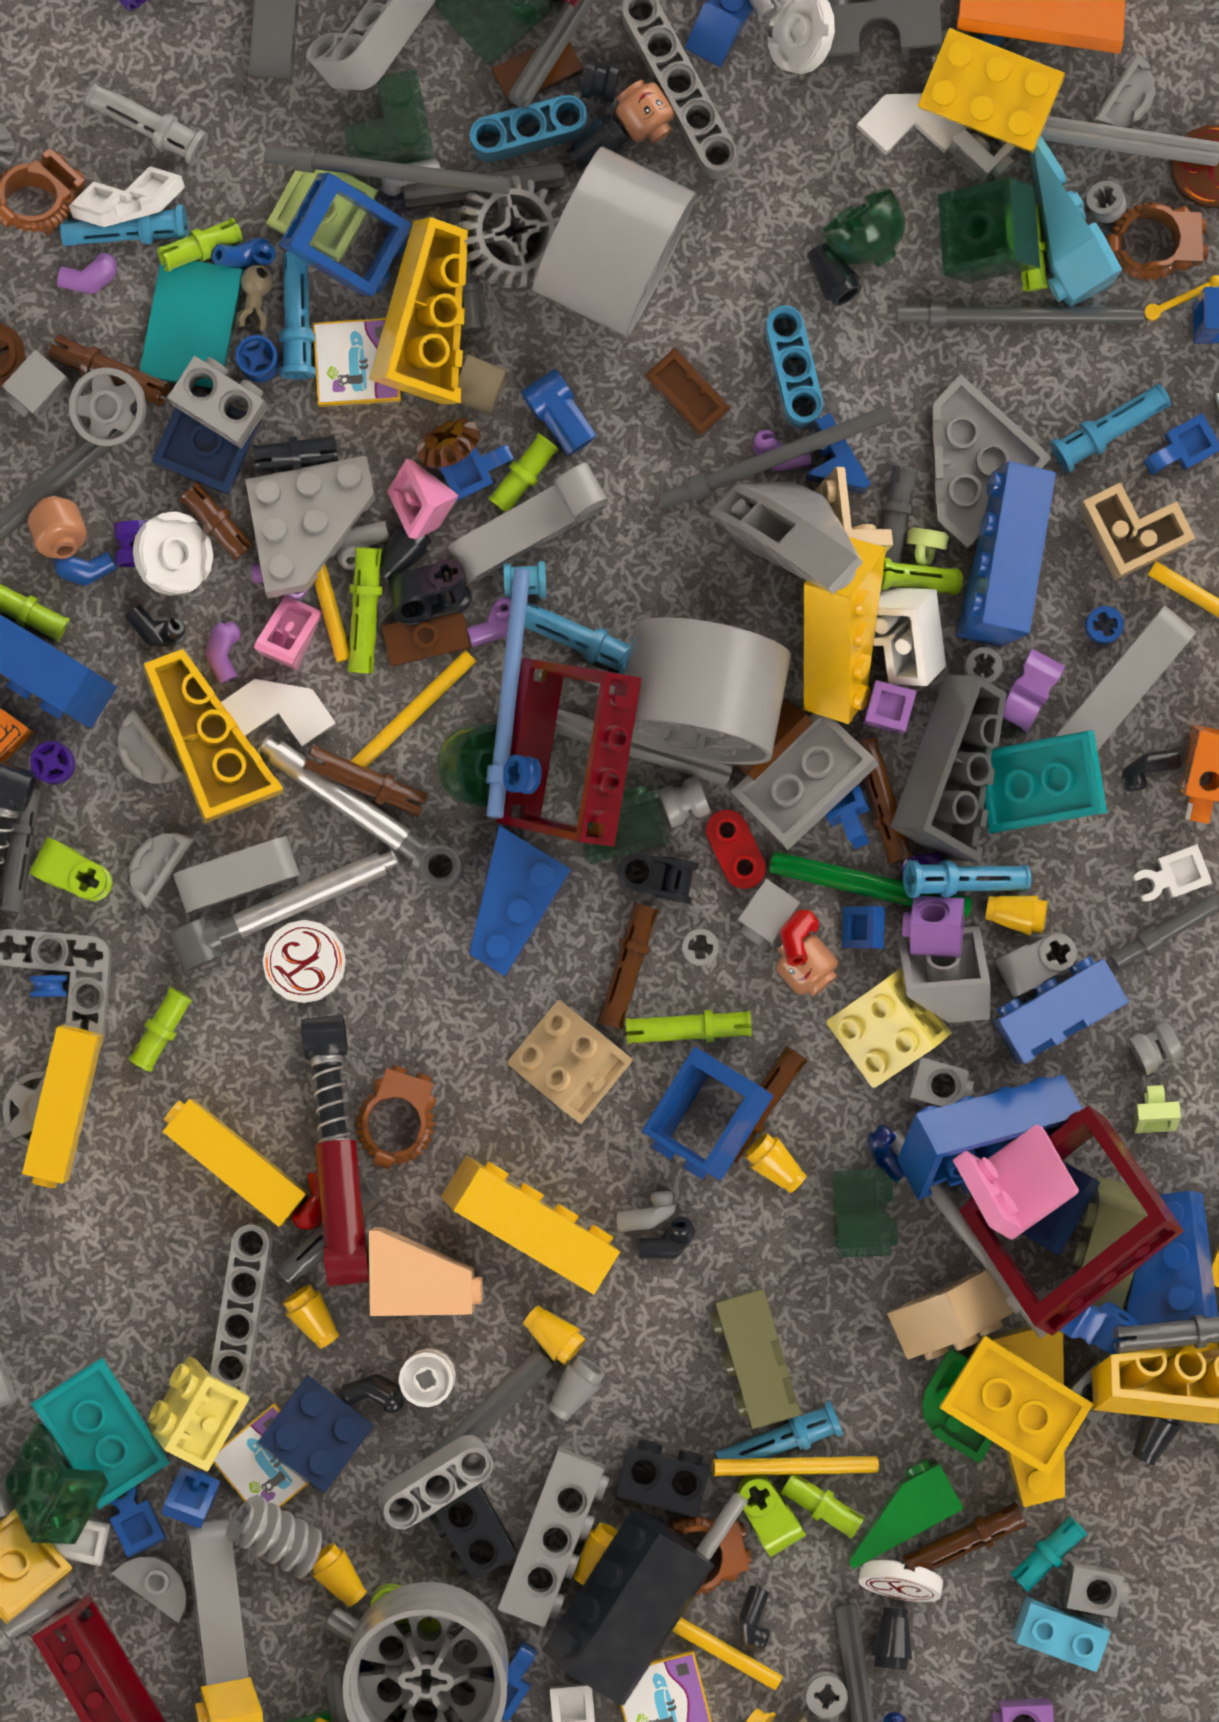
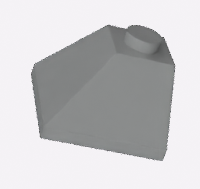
[897,926,990,1023]

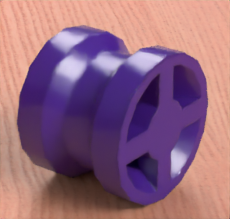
[30,741,76,785]

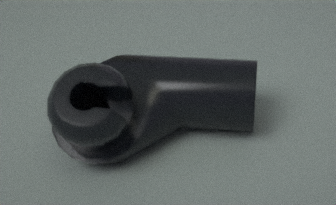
[125,604,186,647]
[1121,749,1181,792]
[639,1216,695,1259]
[342,1374,404,1413]
[739,1586,770,1651]

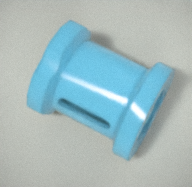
[503,561,547,599]

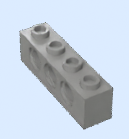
[497,1447,610,1628]

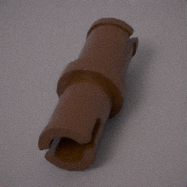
[179,482,254,561]

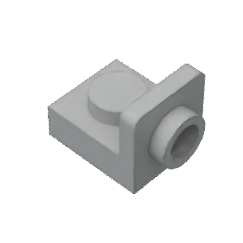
[948,128,1016,183]

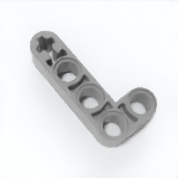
[306,0,436,90]
[447,463,608,584]

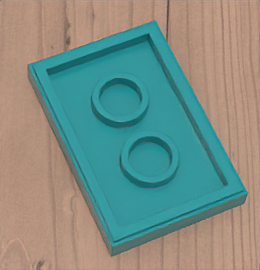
[140,260,244,390]
[984,730,1107,834]
[31,1356,170,1509]

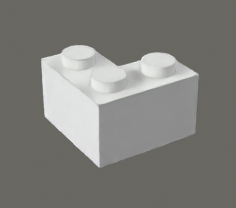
[873,588,946,686]

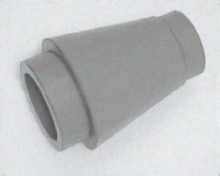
[548,1356,605,1421]

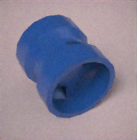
[235,335,280,383]

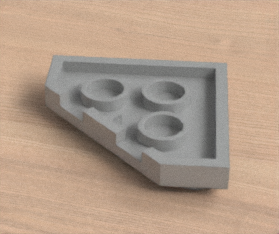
[931,374,1052,550]
[245,455,376,599]

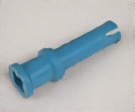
[60,204,188,247]
[278,252,316,380]
[1049,383,1171,474]
[524,600,630,674]
[903,860,1031,898]
[715,1400,844,1459]

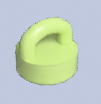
[906,527,949,566]

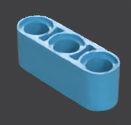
[470,95,587,162]
[765,305,823,429]

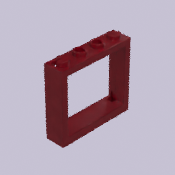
[496,658,642,846]
[959,1105,1184,1336]
[31,1593,166,1722]

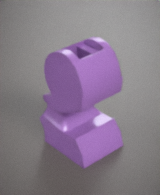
[1002,649,1065,733]

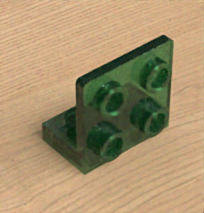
[435,0,550,65]
[576,785,670,865]
[5,1424,109,1544]

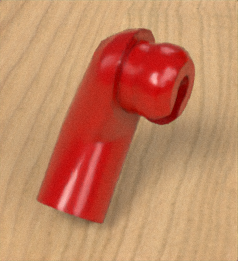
[780,909,819,966]
[292,1172,322,1230]

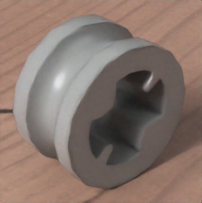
[1087,180,1127,223]
[964,647,1003,683]
[682,928,719,966]

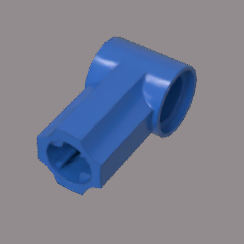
[520,368,597,457]

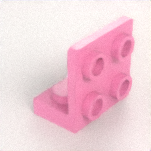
[953,1125,1079,1240]

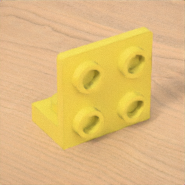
[826,967,952,1088]
[148,1356,250,1472]

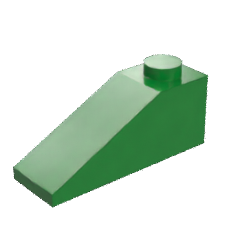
[847,1458,964,1569]

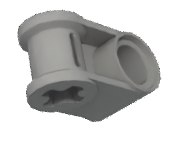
[994,934,1077,998]

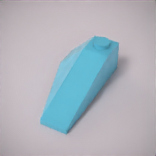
[1029,136,1122,307]

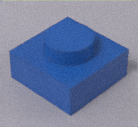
[842,906,885,949]

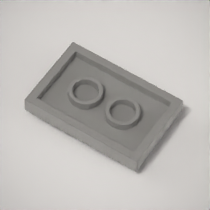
[730,713,878,850]

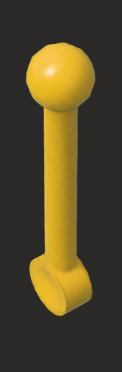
[1144,275,1219,321]

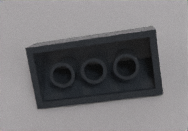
[542,1510,714,1705]

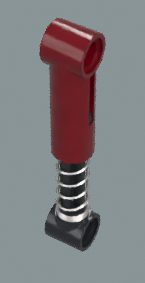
[301,1014,370,1287]

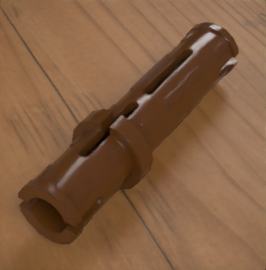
[48,335,170,407]
[858,738,914,864]
[302,744,427,817]
[597,903,659,1029]
[733,1046,808,1164]
[902,1502,1028,1572]

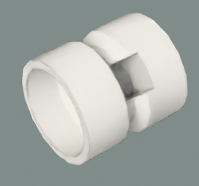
[399,1348,456,1407]

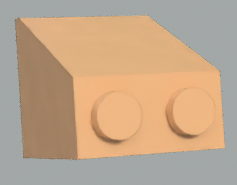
[369,1227,483,1316]

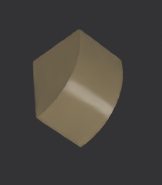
[458,355,508,416]

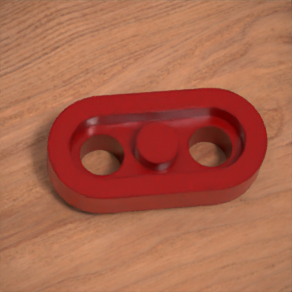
[706,810,765,889]

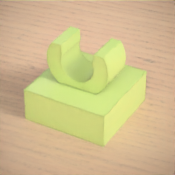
[1133,1085,1181,1134]

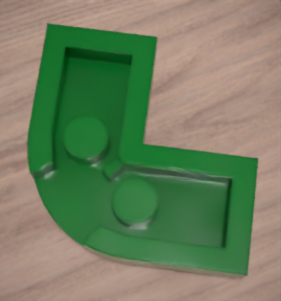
[922,1347,993,1464]

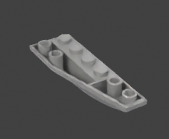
[709,481,863,594]

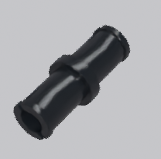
[252,434,338,472]

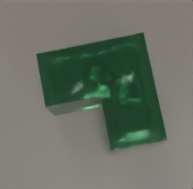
[344,69,435,177]
[832,1168,898,1258]

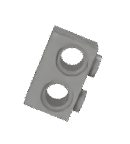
[167,356,268,449]

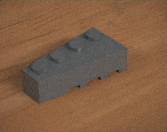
[890,675,1007,863]

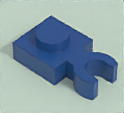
[110,1485,167,1558]

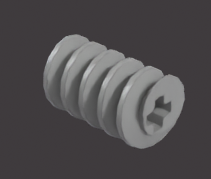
[226,1495,322,1579]

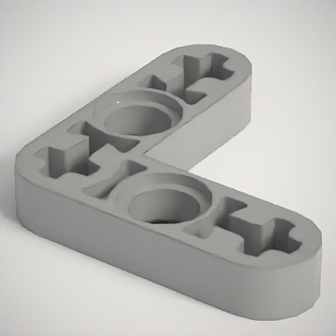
[0,929,112,1047]

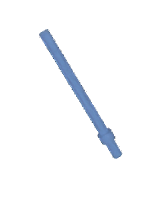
[486,568,531,818]

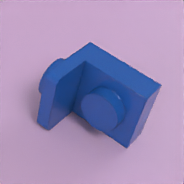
[162,1466,220,1529]

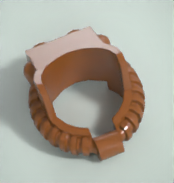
[0,148,85,235]
[1105,202,1208,281]
[355,1065,436,1170]
[669,1515,753,1596]

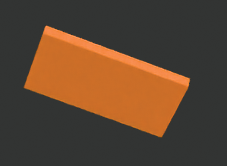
[957,0,1126,54]

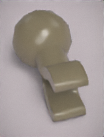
[234,265,273,332]

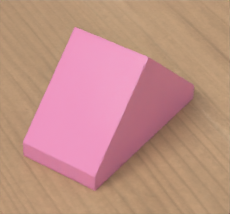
[387,459,459,539]
[254,595,322,670]

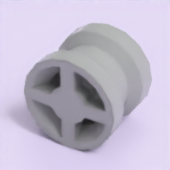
[804,1671,848,1718]

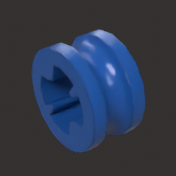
[1085,606,1124,645]
[503,755,542,794]
[29,975,67,997]

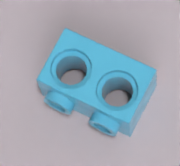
[1012,1596,1111,1672]

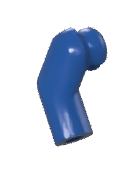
[212,238,276,269]
[53,551,118,586]

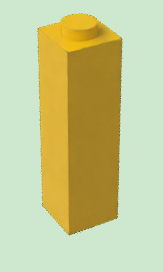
[22,1024,104,1188]
[162,1099,309,1227]

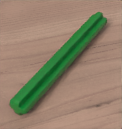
[769,852,972,919]

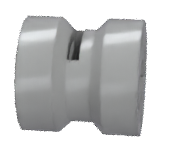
[657,775,711,828]
[1128,1021,1184,1076]

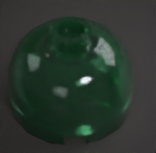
[822,188,906,267]
[436,724,497,807]

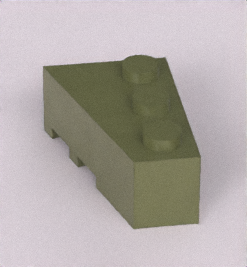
[1065,1176,1148,1310]
[710,1287,802,1429]

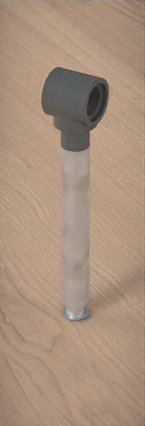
[258,734,464,890]
[168,846,400,972]

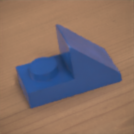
[685,0,753,68]
[805,413,871,494]

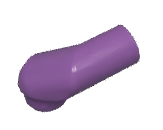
[467,597,511,647]
[205,621,241,685]

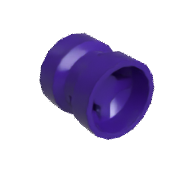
[113,520,146,567]

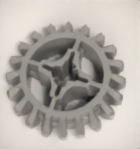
[455,175,560,289]

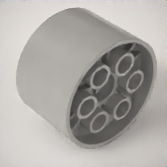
[533,146,697,337]
[625,617,791,765]
[343,1582,509,1722]

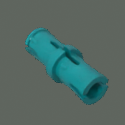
[1009,1515,1088,1593]

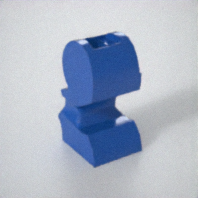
[1059,1302,1140,1355]

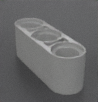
[173,836,300,914]
[378,1435,493,1529]

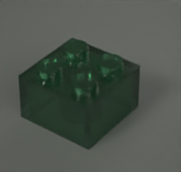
[938,178,1040,283]

